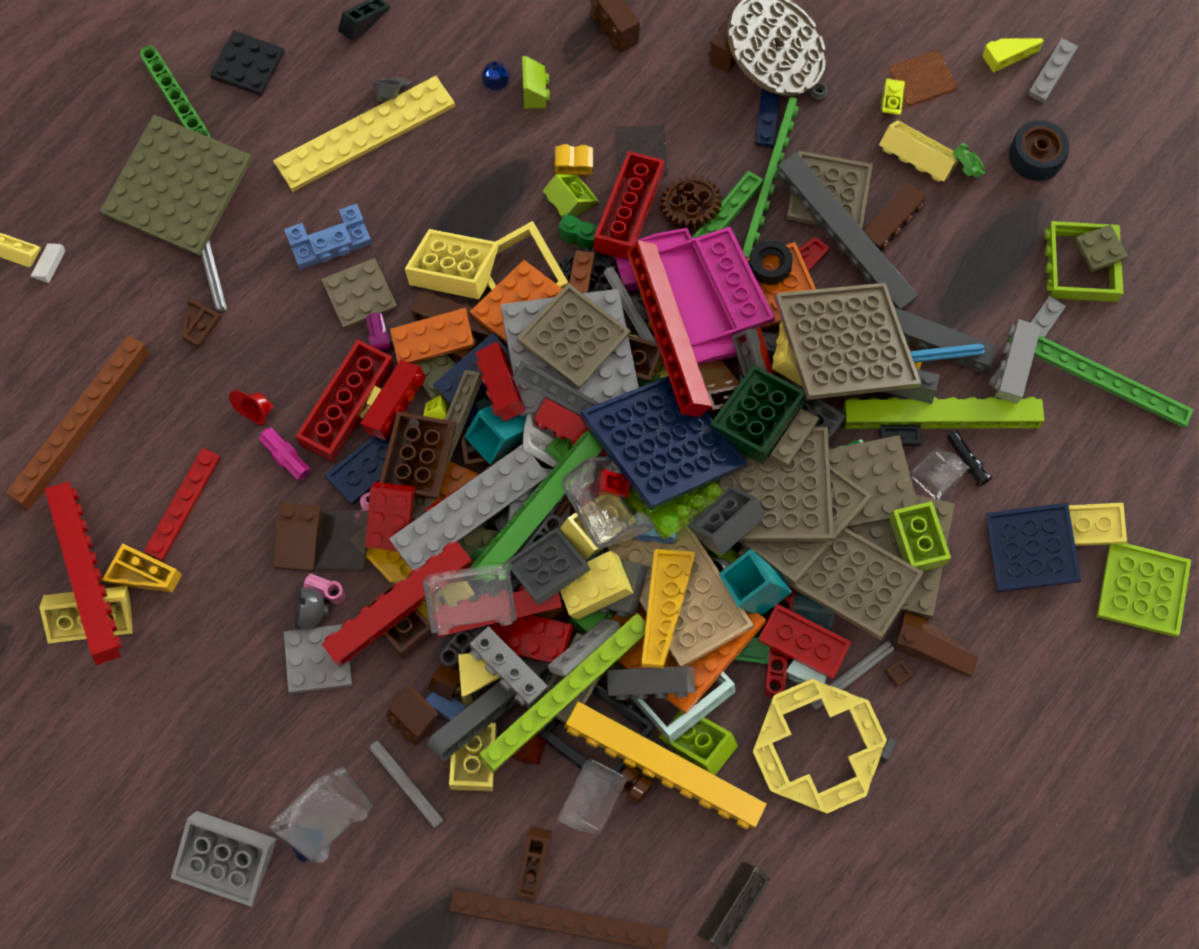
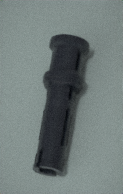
[947,430,993,487]

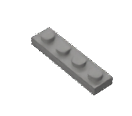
[1028,38,1078,103]
[548,618,621,676]

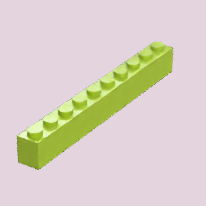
[843,397,1045,429]
[478,613,646,774]

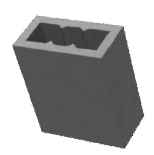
[597,560,647,618]

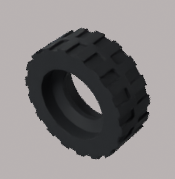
[749,240,793,285]

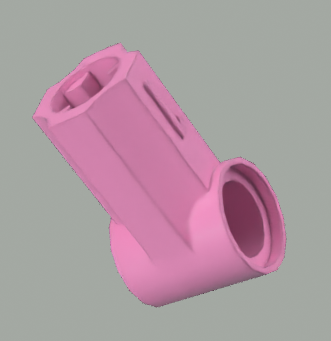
[304,573,346,605]

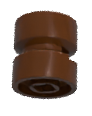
[614,766,654,804]

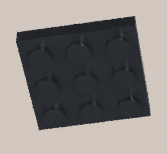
[210,30,285,96]

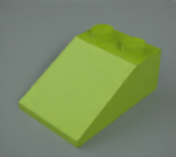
[658,710,738,775]

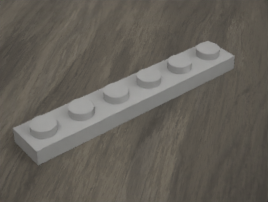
[988,296,1066,388]

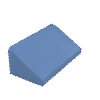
[426,692,467,721]

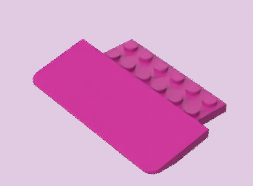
[640,227,775,364]

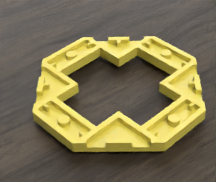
[753,679,887,814]

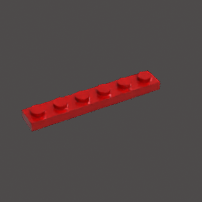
[143,448,221,562]

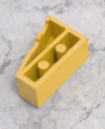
[103,543,183,593]

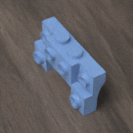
[284,204,372,270]

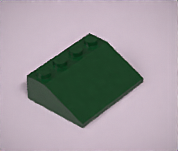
[710,365,806,464]

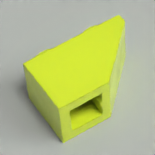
[881,79,905,115]

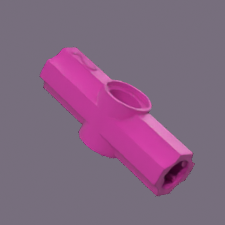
[258,427,311,482]

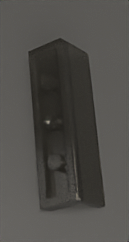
[697,862,771,949]

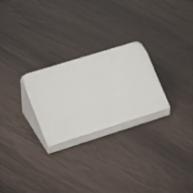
[31,244,66,283]

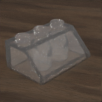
[557,758,627,835]

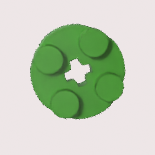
[953,143,985,178]

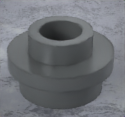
[809,82,828,100]

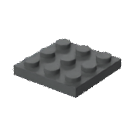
[505,528,591,605]

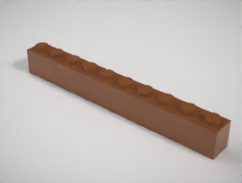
[6,335,149,511]

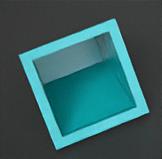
[464,404,527,465]
[718,549,792,616]

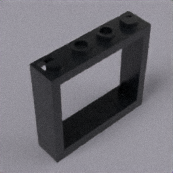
[540,681,654,789]

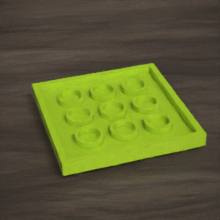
[1096,544,1191,638]

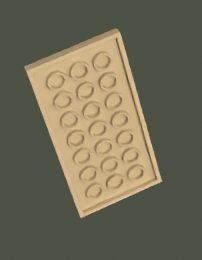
[606,500,754,666]

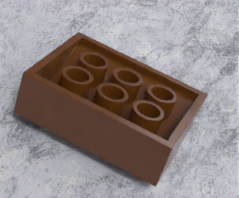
[379,411,457,499]

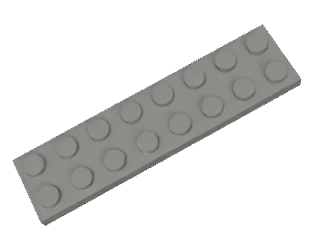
[389,444,548,571]

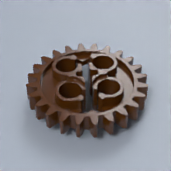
[660,175,722,229]

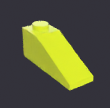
[982,38,1044,73]

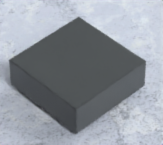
[879,737,897,763]

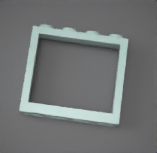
[629,672,735,743]

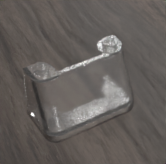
[562,456,655,548]
[423,563,517,635]
[269,766,373,863]

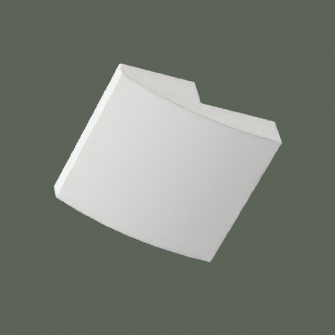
[523,414,559,468]

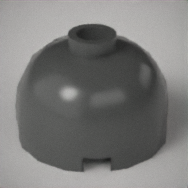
[294,587,328,629]

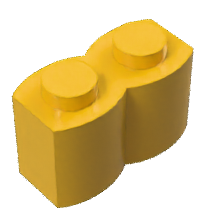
[555,144,593,175]

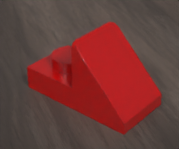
[596,469,630,498]

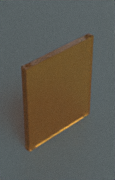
[889,50,958,106]

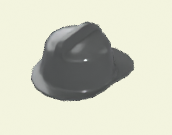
[370,77,411,102]

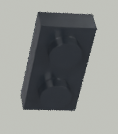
[880,425,922,446]

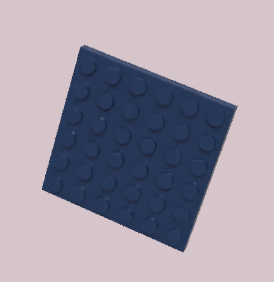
[580,376,747,510]

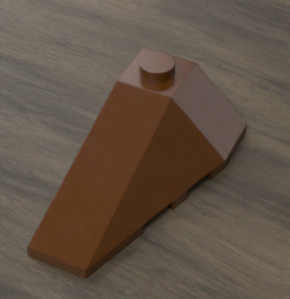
[893,611,978,677]

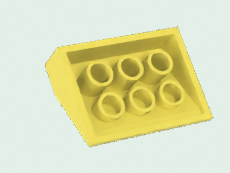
[405,229,499,299]

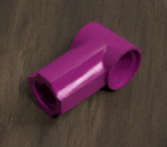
[366,312,391,351]

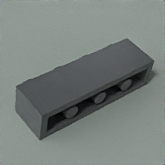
[607,666,695,700]

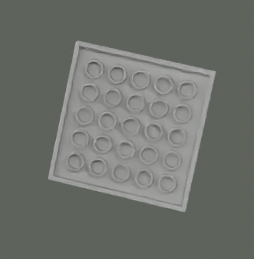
[501,289,639,417]

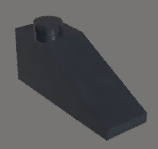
[338,0,390,40]

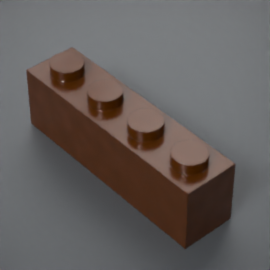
[863,183,926,251]

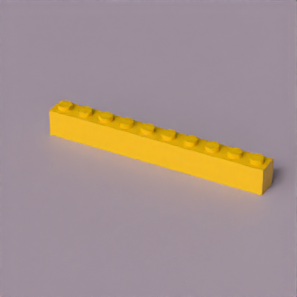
[563,702,767,830]

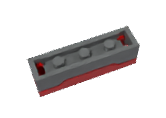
[732,328,774,377]

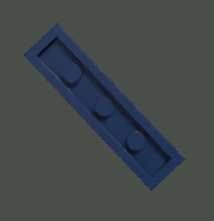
[755,88,780,148]

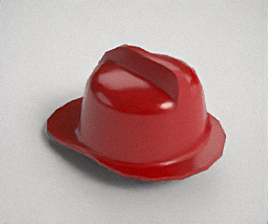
[229,390,274,426]

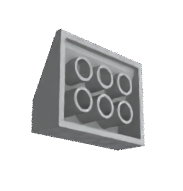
[171,811,277,907]

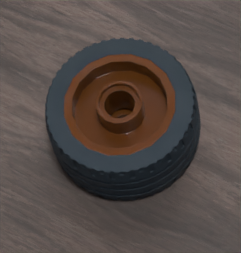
[1009,120,1070,181]

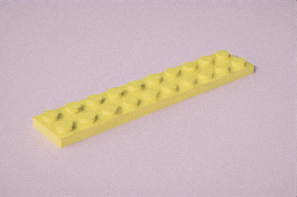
[273,76,455,192]

